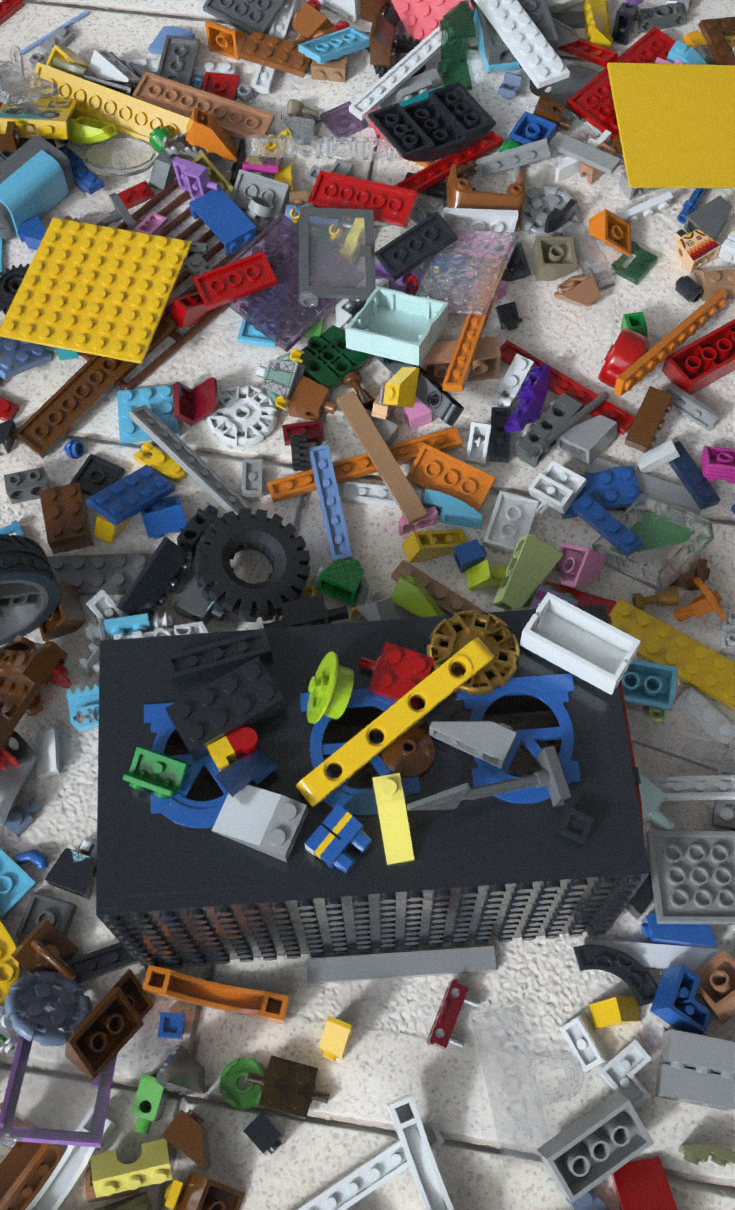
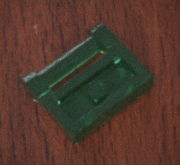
[610,241,658,285]

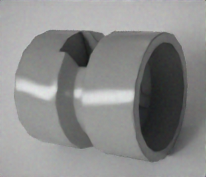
[245,196,273,231]

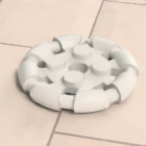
[207,385,277,446]

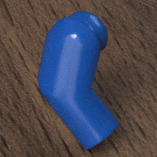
[16,849,49,870]

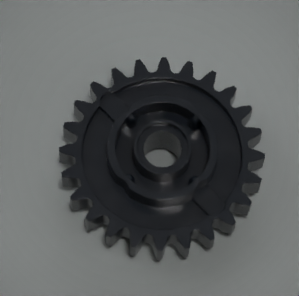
[0,263,30,315]

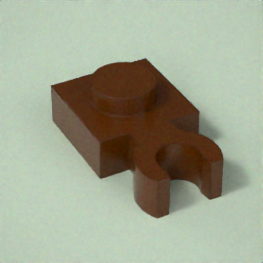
[456,160,477,180]

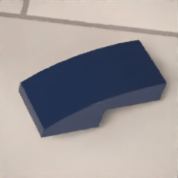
[214,750,278,797]

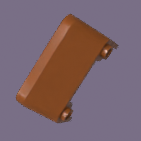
[446,164,525,232]
[0,1102,64,1210]

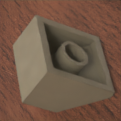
[532,236,577,281]

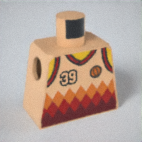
[674,229,721,274]

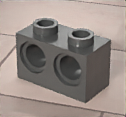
[4,467,51,504]

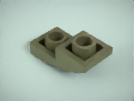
[52,57,87,78]
[678,1144,735,1167]

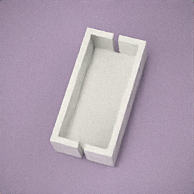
[520,592,641,695]

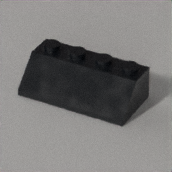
[117,536,192,620]

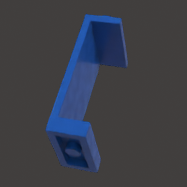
[189,187,258,257]

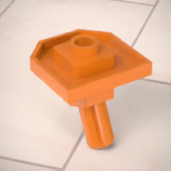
[674,577,728,622]

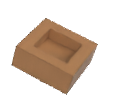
[289,191,309,205]

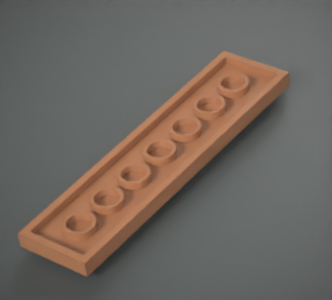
[132,71,275,146]

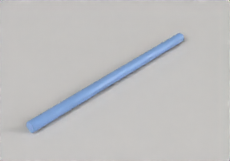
[20,10,89,55]

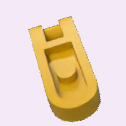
[133,441,187,482]

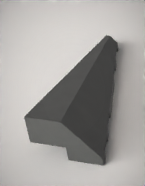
[157,1045,205,1095]

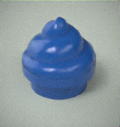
[64,439,85,459]

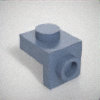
[497,72,522,100]

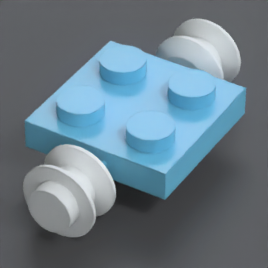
[86,611,173,643]

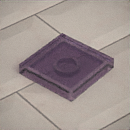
[320,101,368,141]

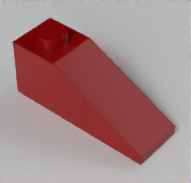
[169,291,213,328]

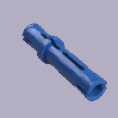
[677,188,708,224]

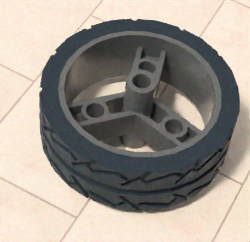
[0,534,61,646]

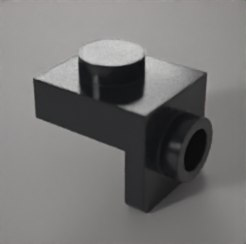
[495,302,523,331]

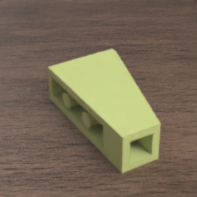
[493,534,563,611]

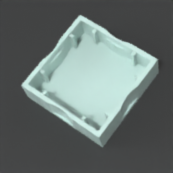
[345,286,449,366]

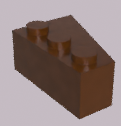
[625,386,674,453]

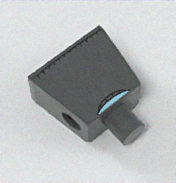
[173,577,227,625]

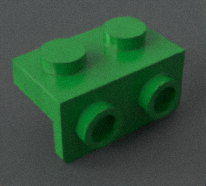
[123,746,189,799]

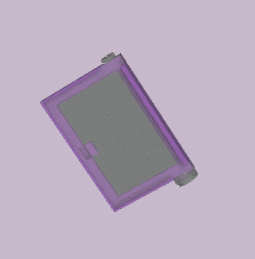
[0,1007,118,1148]

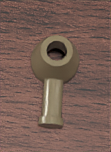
[287,99,319,120]

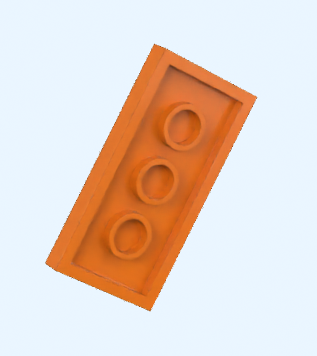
[406,443,496,512]

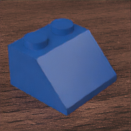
[509,111,557,145]
[140,495,187,539]

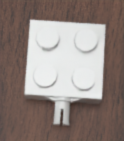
[528,461,587,517]

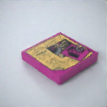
[242,152,283,173]

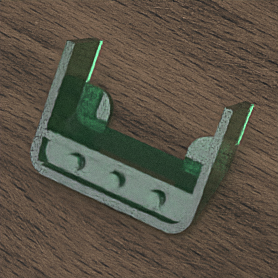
[437,0,476,90]

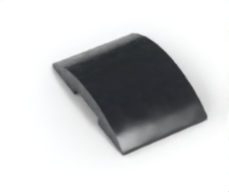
[368,81,496,162]

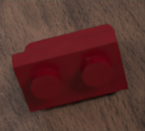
[172,377,219,426]

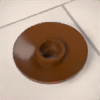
[382,726,435,777]

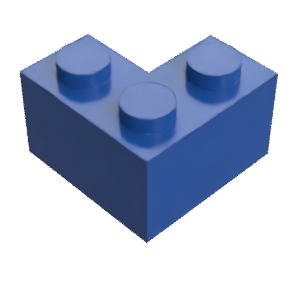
[650,964,712,1035]

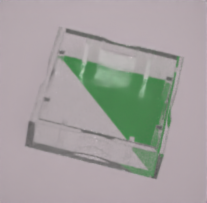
[592,492,714,593]

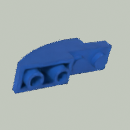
[58,145,105,195]

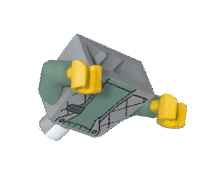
[257,349,306,410]

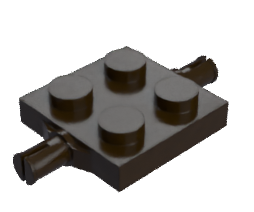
[246,1055,330,1120]

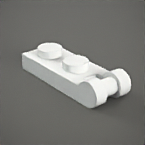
[492,354,534,408]

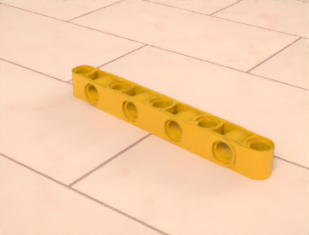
[296,636,495,807]

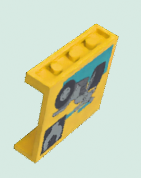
[0,97,79,140]

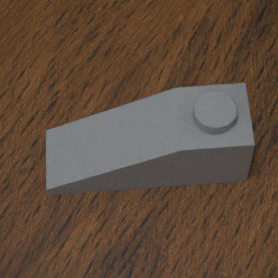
[429,721,517,769]

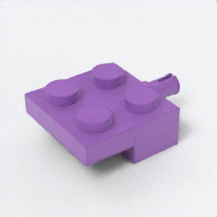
[172,157,221,200]

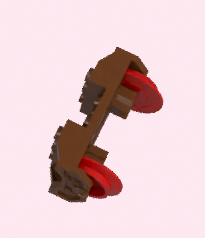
[0,635,72,770]

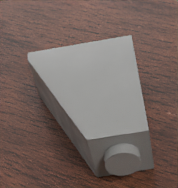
[556,415,617,465]

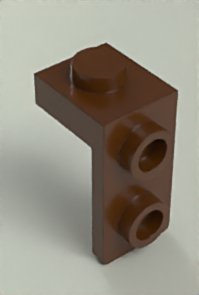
[0,121,21,151]
[659,558,710,591]

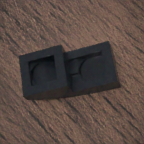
[544,199,577,233]

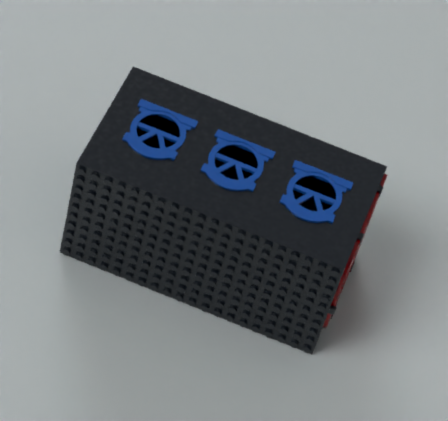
[96,604,650,970]

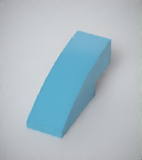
[423,489,483,529]

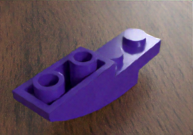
[504,364,550,433]

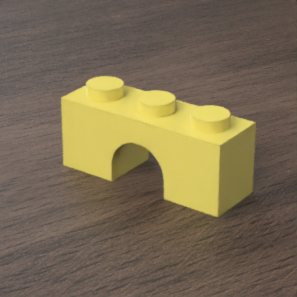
[91,1138,173,1198]

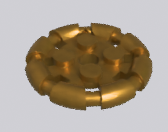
[426,610,520,696]

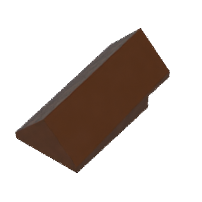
[65,969,154,1079]

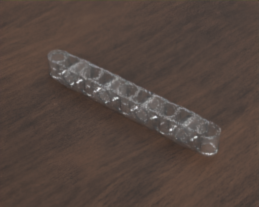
[246,134,403,161]

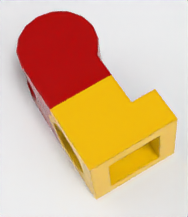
[207,727,259,772]

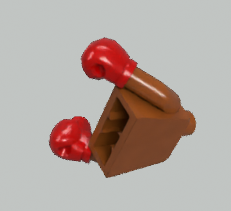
[292,0,349,44]

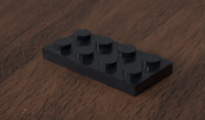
[374,211,458,282]

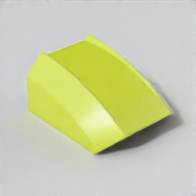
[68,116,118,144]

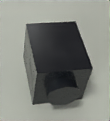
[243,1112,283,1156]

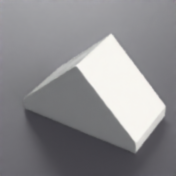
[465,421,491,464]

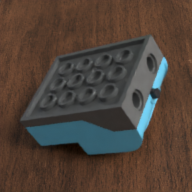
[471,0,559,74]

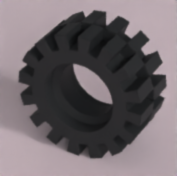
[290,434,309,471]

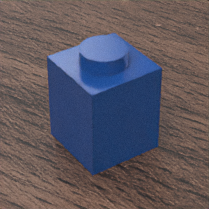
[453,539,487,573]

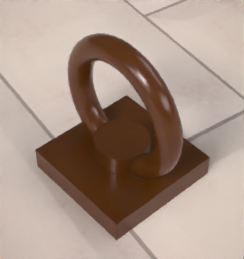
[11,918,79,980]

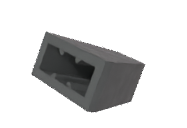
[684,196,732,241]

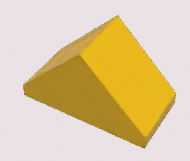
[588,997,641,1030]

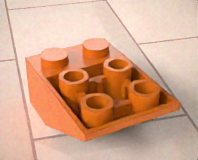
[186,107,237,162]

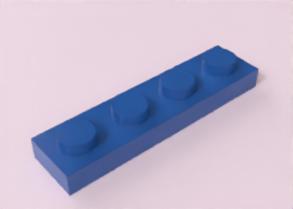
[570,493,643,558]

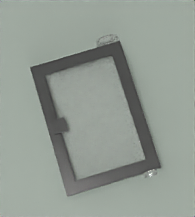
[299,203,376,307]

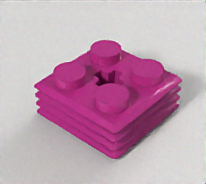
[700,446,735,484]

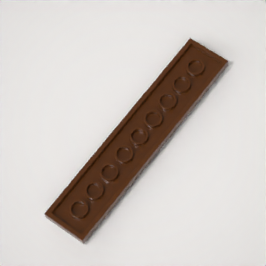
[14,314,177,459]

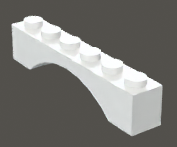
[386,1094,454,1210]
[25,1108,117,1210]

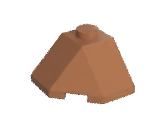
[554,276,601,307]

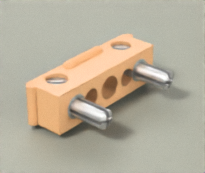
[371,373,394,420]

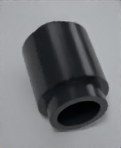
[675,276,703,303]

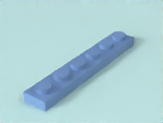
[308,444,353,563]

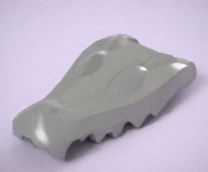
[162,132,223,162]

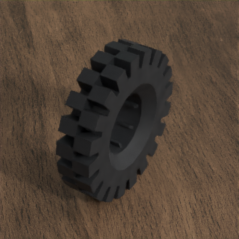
[194,508,311,622]

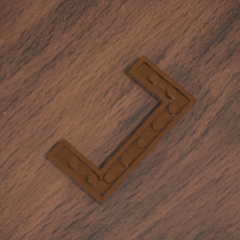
[698,17,735,65]

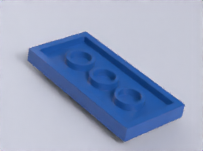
[87,465,175,526]
[561,465,643,519]

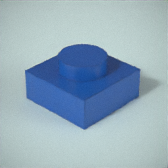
[157,1012,186,1040]

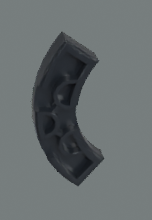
[573,944,658,1006]

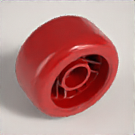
[598,328,650,389]

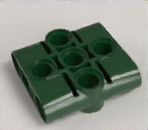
[298,325,370,393]

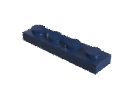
[668,441,720,510]

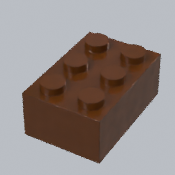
[39,482,94,554]

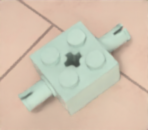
[639,771,675,831]

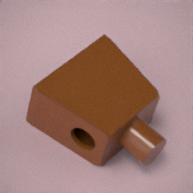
[288,376,337,421]

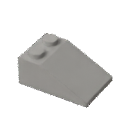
[212,785,309,862]

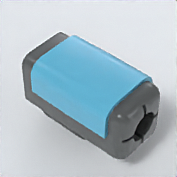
[0,135,75,240]

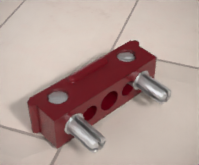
[426,979,480,1049]

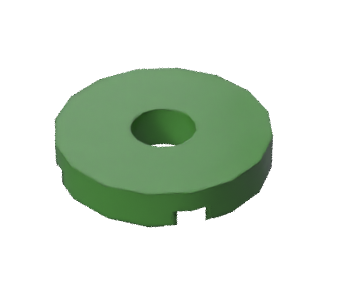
[220,1058,265,1110]

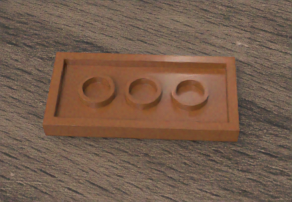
[240,31,312,78]

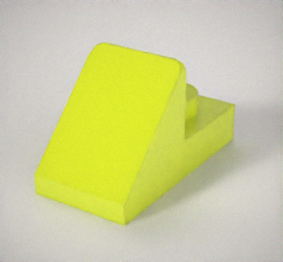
[466,560,508,591]

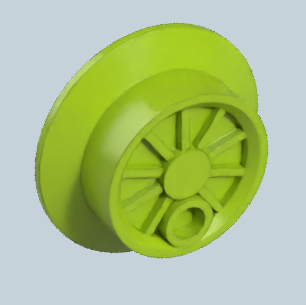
[307,652,354,724]

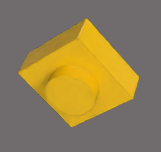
[164,1179,186,1210]

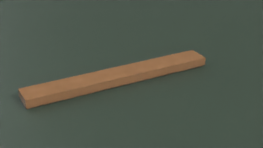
[336,391,428,525]

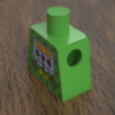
[131,1071,171,1134]

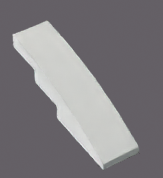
[555,130,612,183]

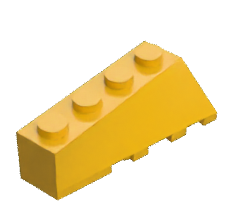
[582,0,613,49]

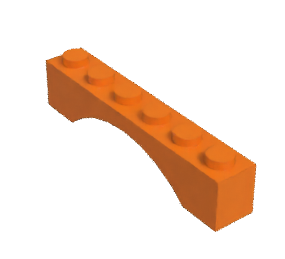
[142,965,291,1025]

